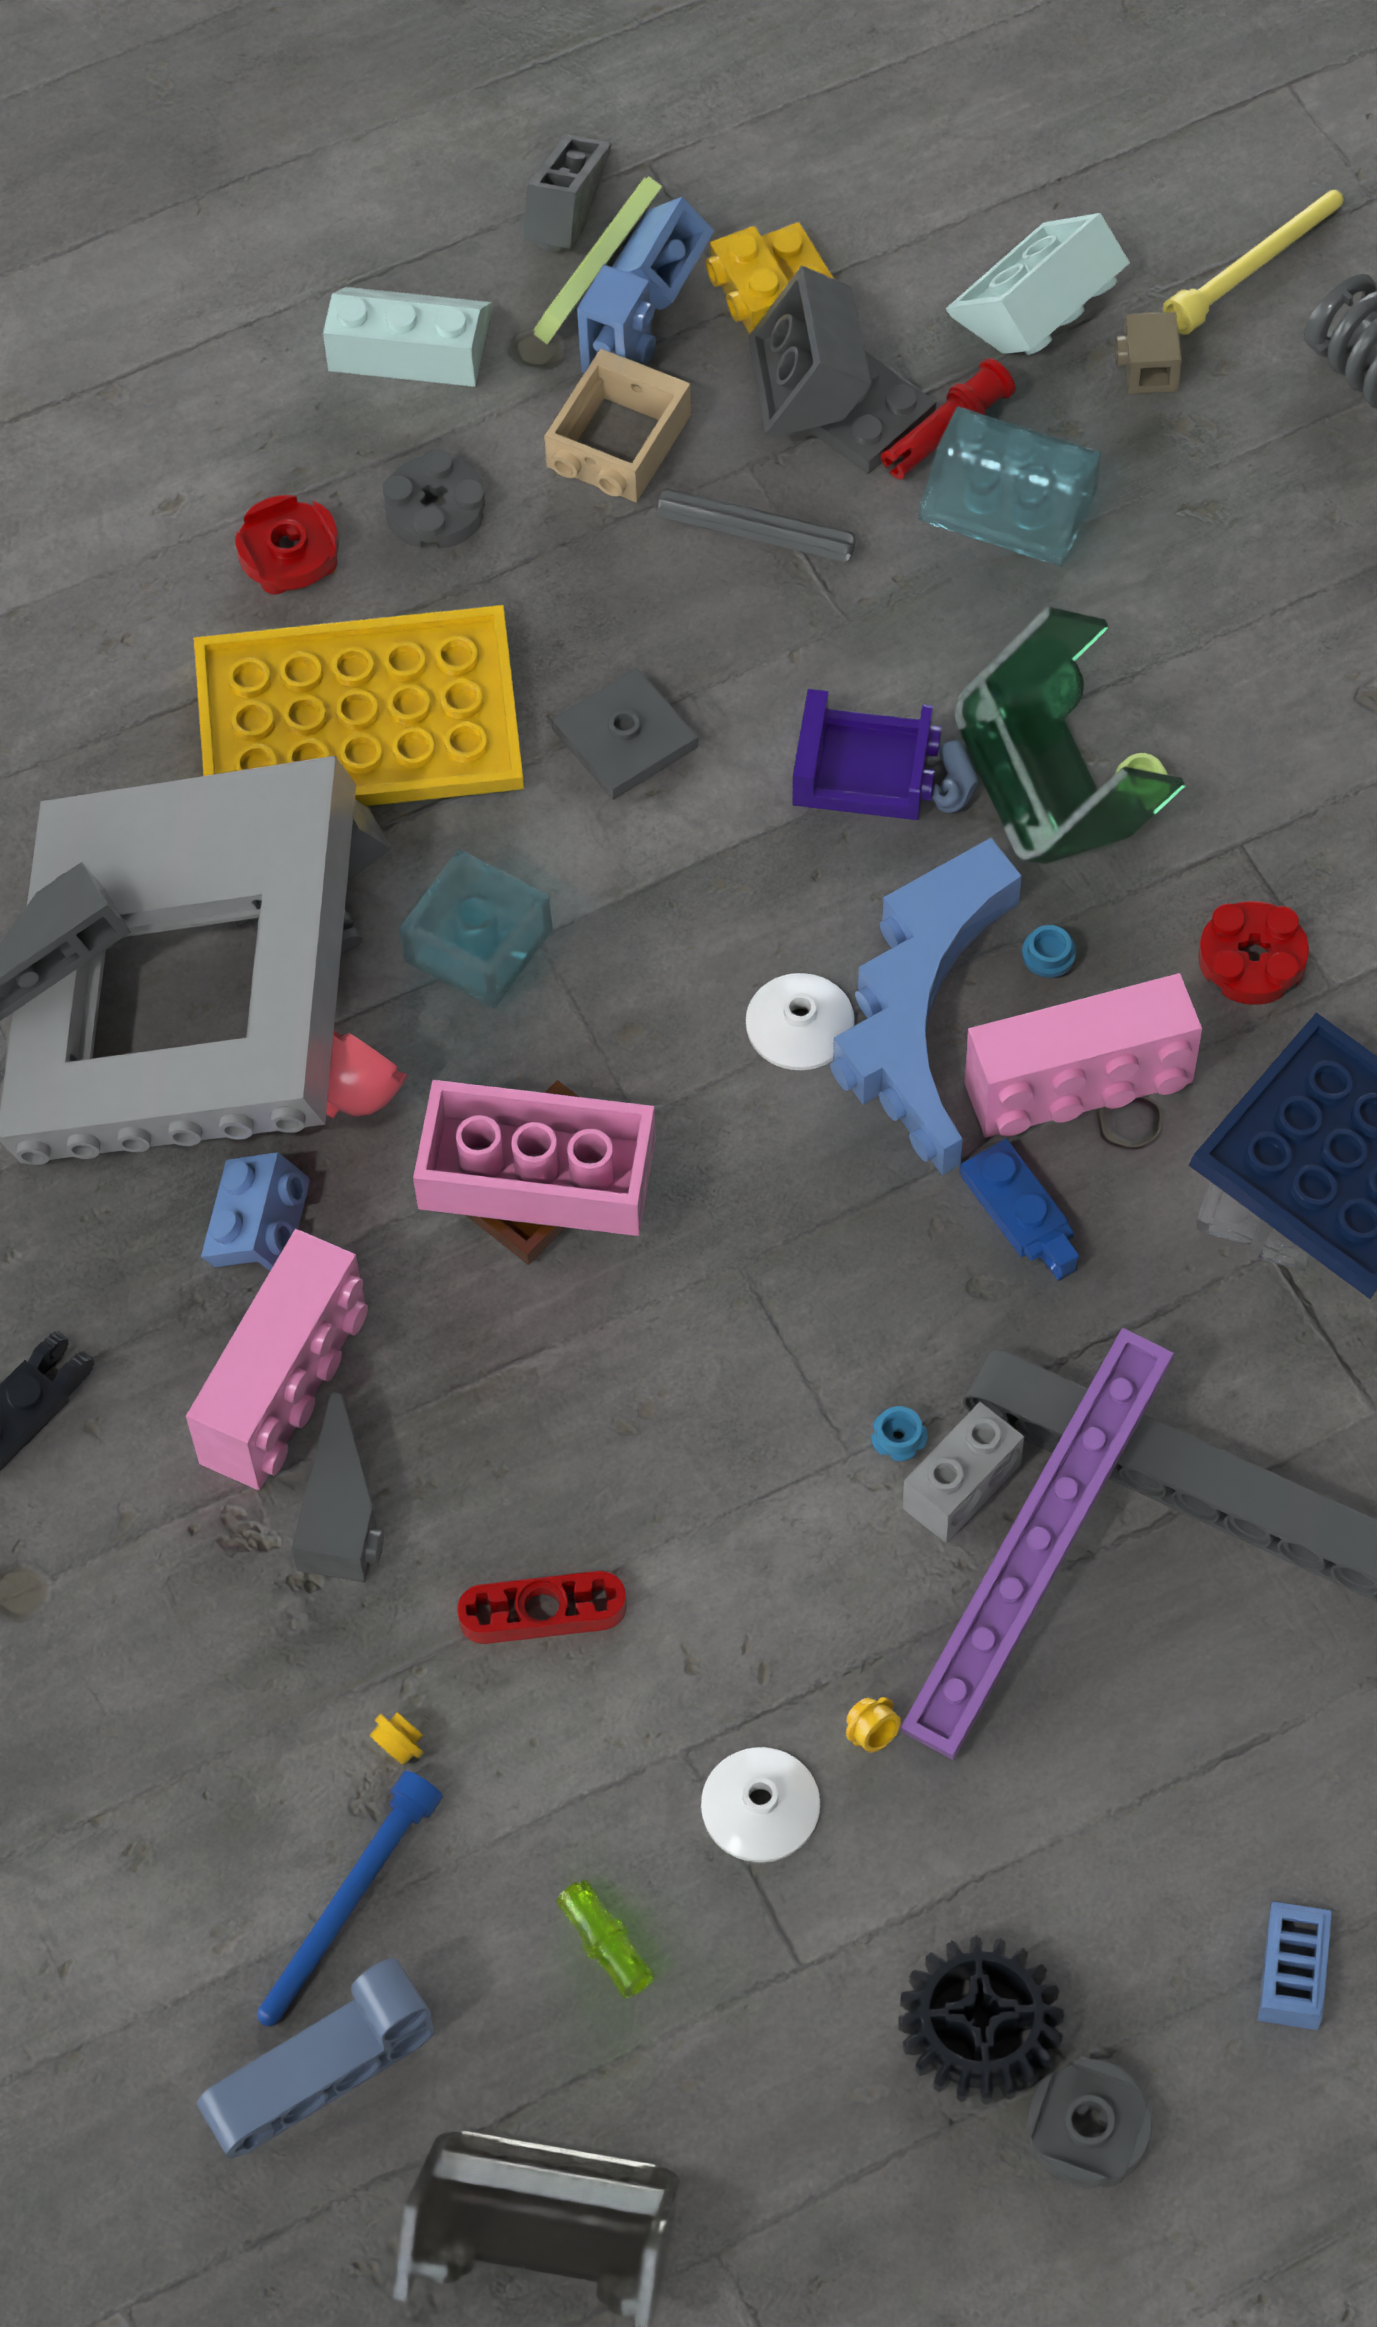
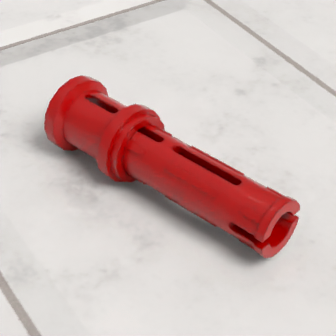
[880,358,1016,480]

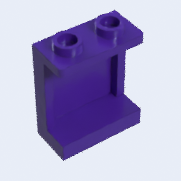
[793,689,942,820]

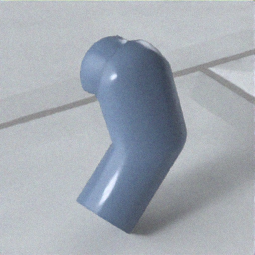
[932,740,979,813]

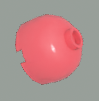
[326,1024,408,1119]

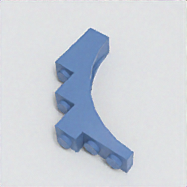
[830,838,1021,1176]

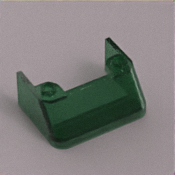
[955,606,1185,864]

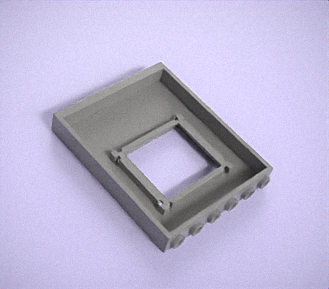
[0,756,356,1165]

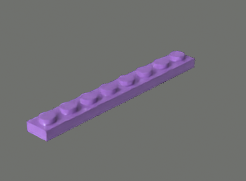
[901,1327,1174,1760]

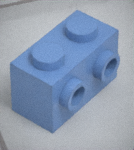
[612,197,714,310]
[577,264,656,373]

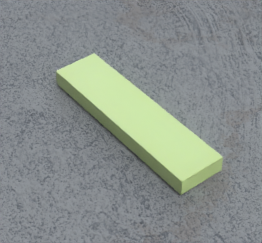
[534,176,662,344]

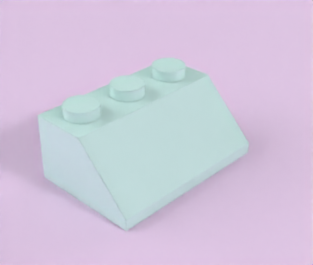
[946,213,1130,355]
[323,287,492,387]

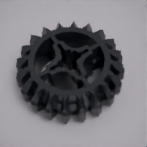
[898,1935,1064,2105]

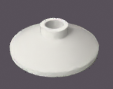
[746,973,854,1070]
[701,1747,820,1863]

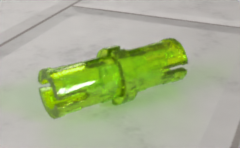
[556,1879,655,1999]

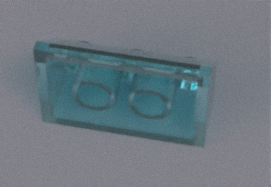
[918,406,1101,567]

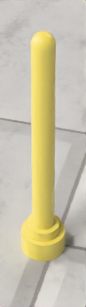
[1163,190,1344,335]

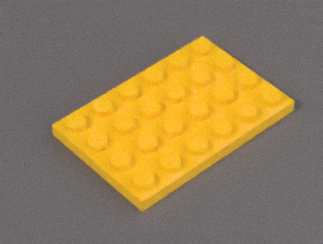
[194,605,524,806]

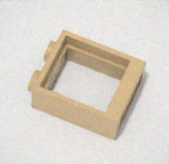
[544,348,691,503]

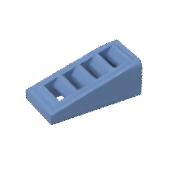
[1257,1901,1332,2030]

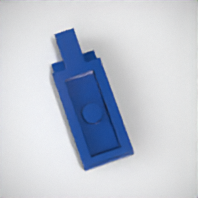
[960,1138,1079,1281]

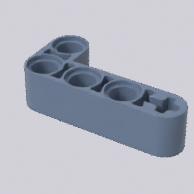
[196,1958,434,2158]

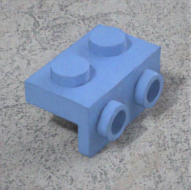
[201,1152,310,1271]

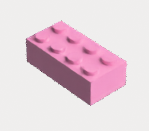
[964,973,1202,1138]
[413,1080,656,1236]
[186,1229,368,1491]

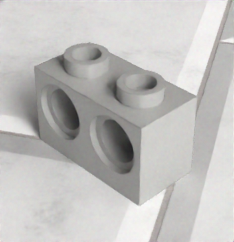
[903,1402,1024,1544]

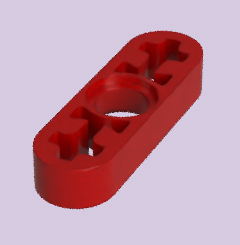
[457,1571,627,1644]

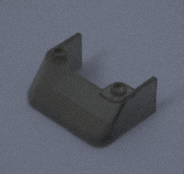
[393,2131,680,2327]

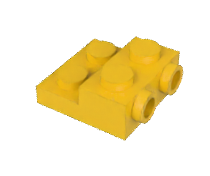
[705,222,834,334]

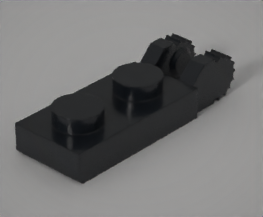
[0,1331,95,1471]

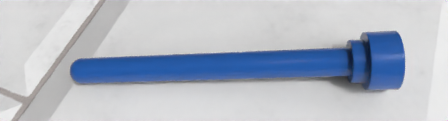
[257,1770,443,2027]

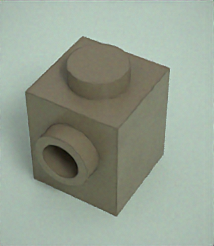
[1115,312,1182,394]

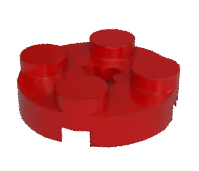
[235,495,339,595]
[1198,901,1309,1005]

